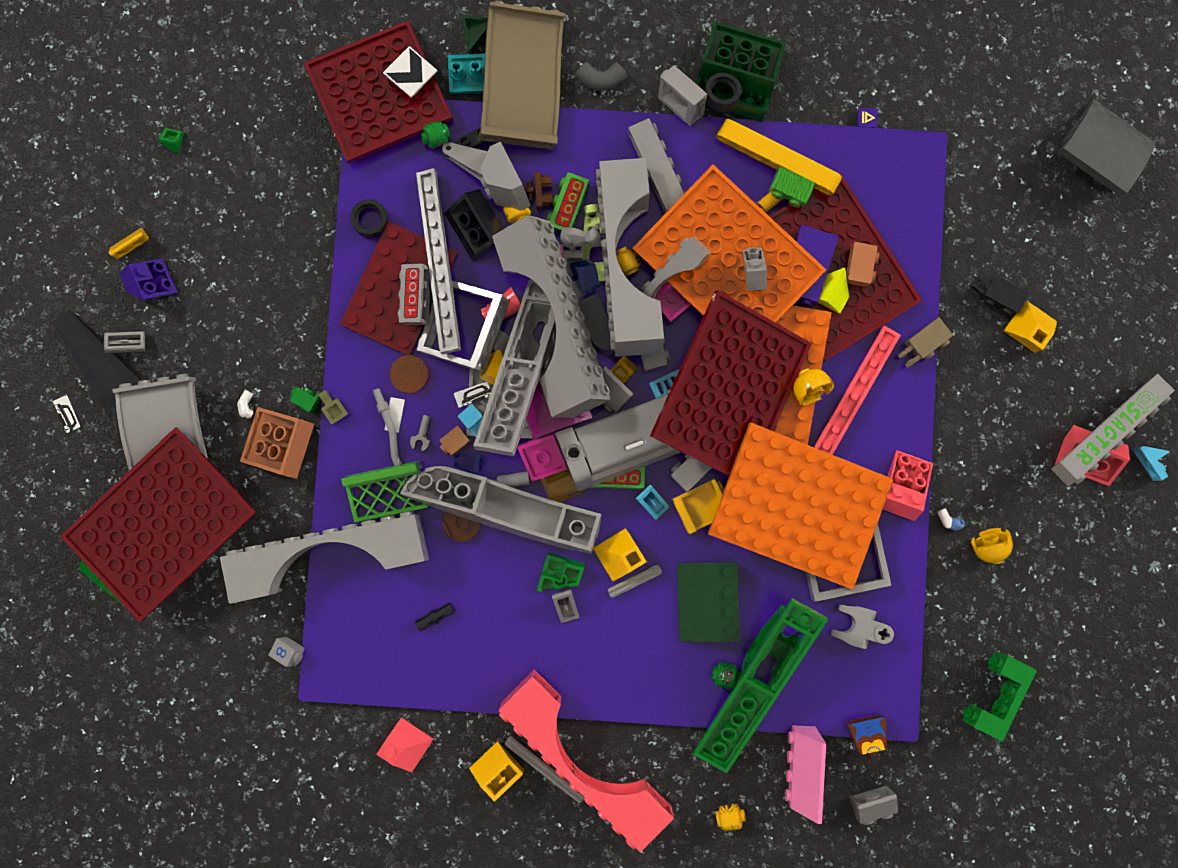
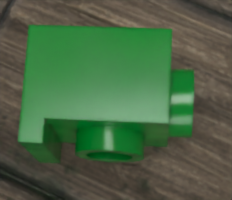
[290,386,322,414]

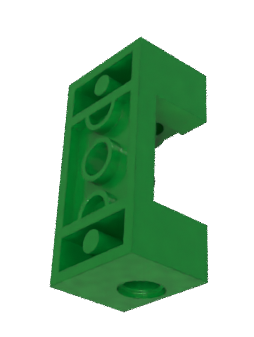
[962,651,1037,742]

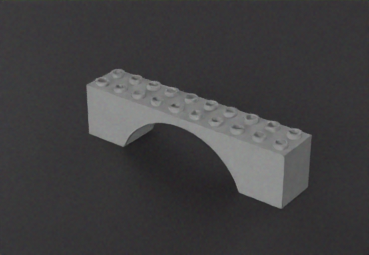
[596,158,664,357]
[492,215,611,418]
[220,511,429,604]

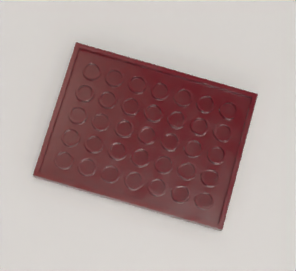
[769,173,922,362]
[650,290,812,476]
[60,427,257,622]

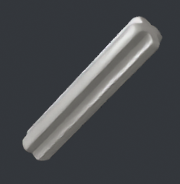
[608,565,662,598]

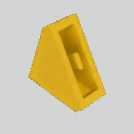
[479,350,503,386]

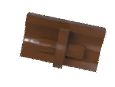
[524,172,553,211]

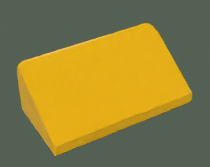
[109,228,149,259]

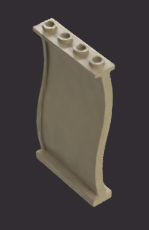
[479,1,565,150]

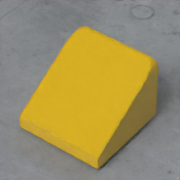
[610,356,638,384]

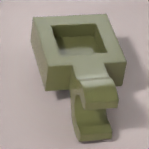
[318,390,349,425]

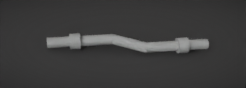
[373,388,413,500]

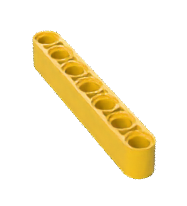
[716,119,842,196]

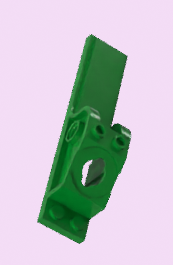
[693,598,828,773]

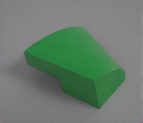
[537,552,585,592]

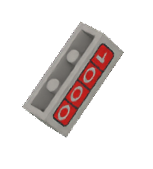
[398,264,431,325]

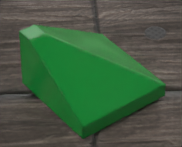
[158,128,184,153]

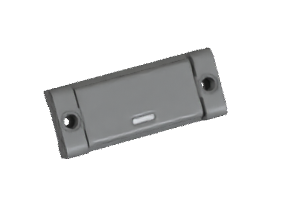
[555,389,681,492]

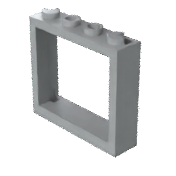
[417,281,510,373]
[805,523,891,602]

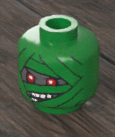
[420,121,450,149]
[711,662,741,689]

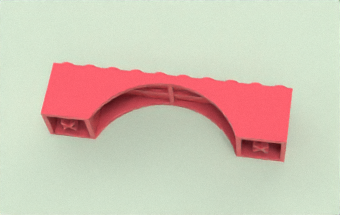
[498,669,674,852]

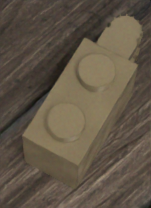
[898,317,953,368]

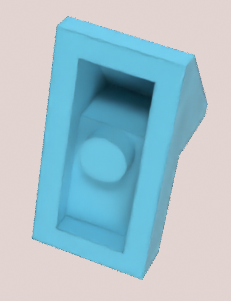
[458,404,483,437]
[1132,446,1169,481]

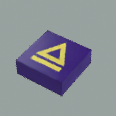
[857,108,878,128]

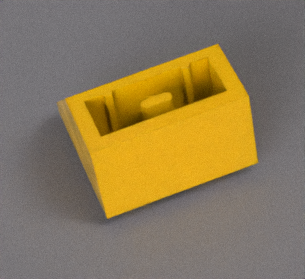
[469,741,524,802]

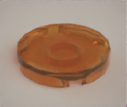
[390,355,429,393]

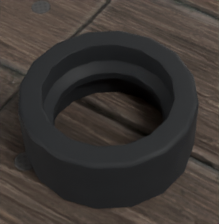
[704,73,742,112]
[350,199,389,238]

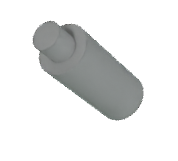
[493,472,530,488]

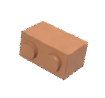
[846,242,879,287]

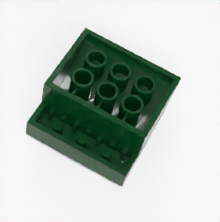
[695,21,786,122]

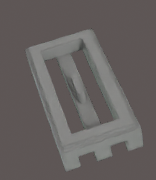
[104,331,146,353]

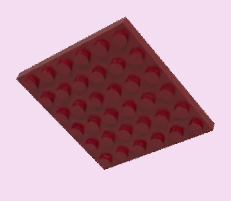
[304,20,453,164]

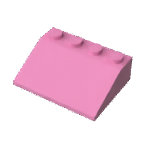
[785,725,826,824]

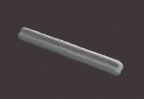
[505,736,584,803]

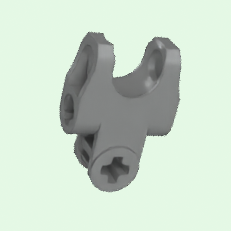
[831,604,894,649]

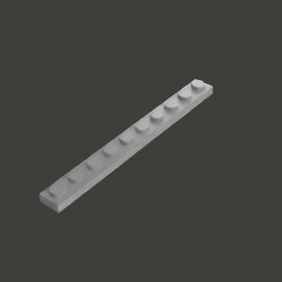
[416,168,461,354]

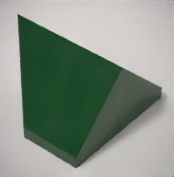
[462,14,488,54]

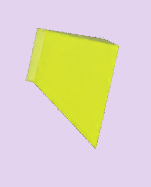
[818,268,849,314]

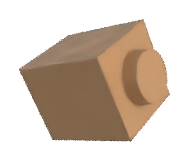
[440,426,471,456]

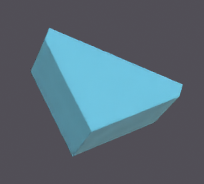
[635,485,669,520]

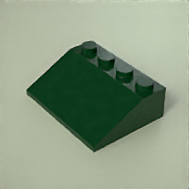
[677,561,740,642]

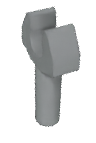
[410,415,431,452]

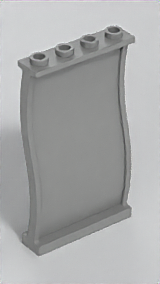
[112,374,208,470]

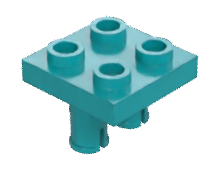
[448,54,485,95]

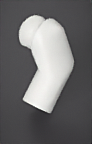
[237,390,253,419]

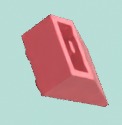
[882,450,933,521]

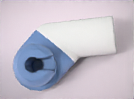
[937,508,965,531]

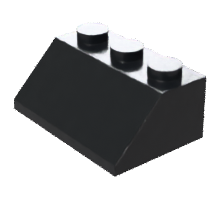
[444,189,504,261]

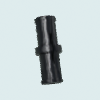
[415,602,455,632]

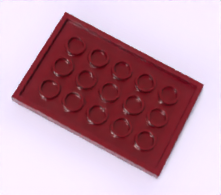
[340,221,458,356]

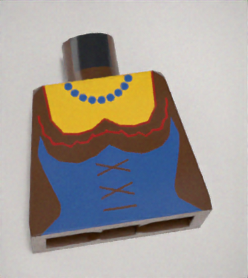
[845,714,887,764]

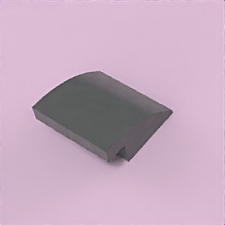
[1058,99,1155,197]

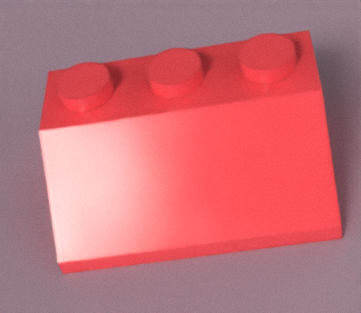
[1055,425,1130,486]

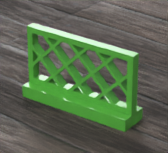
[341,460,429,522]

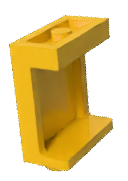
[672,479,724,534]

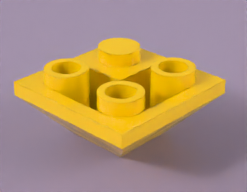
[1004,300,1057,353]
[593,528,647,581]

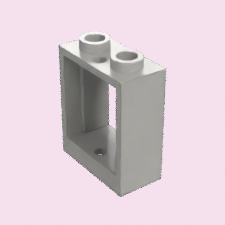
[658,65,707,126]

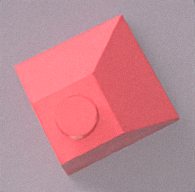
[376,717,434,772]

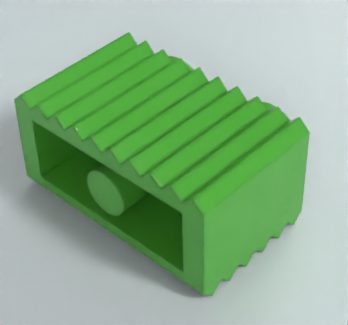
[768,167,815,208]

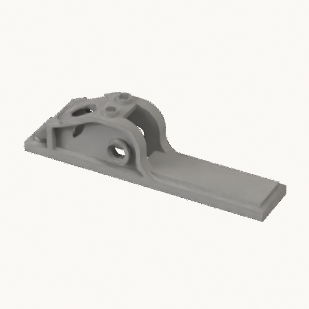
[473,279,556,456]

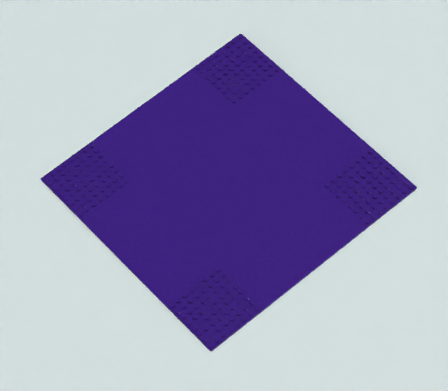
[298,100,947,742]

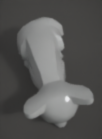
[560,223,602,252]

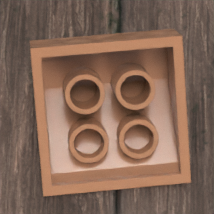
[240,407,314,479]

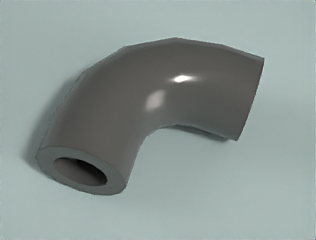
[575,62,628,91]

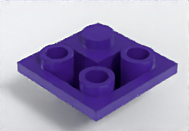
[119,259,178,301]

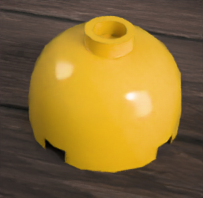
[794,369,834,406]
[971,528,1013,564]

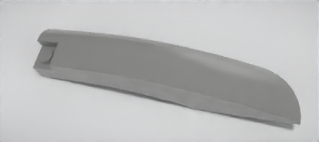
[400,466,602,554]

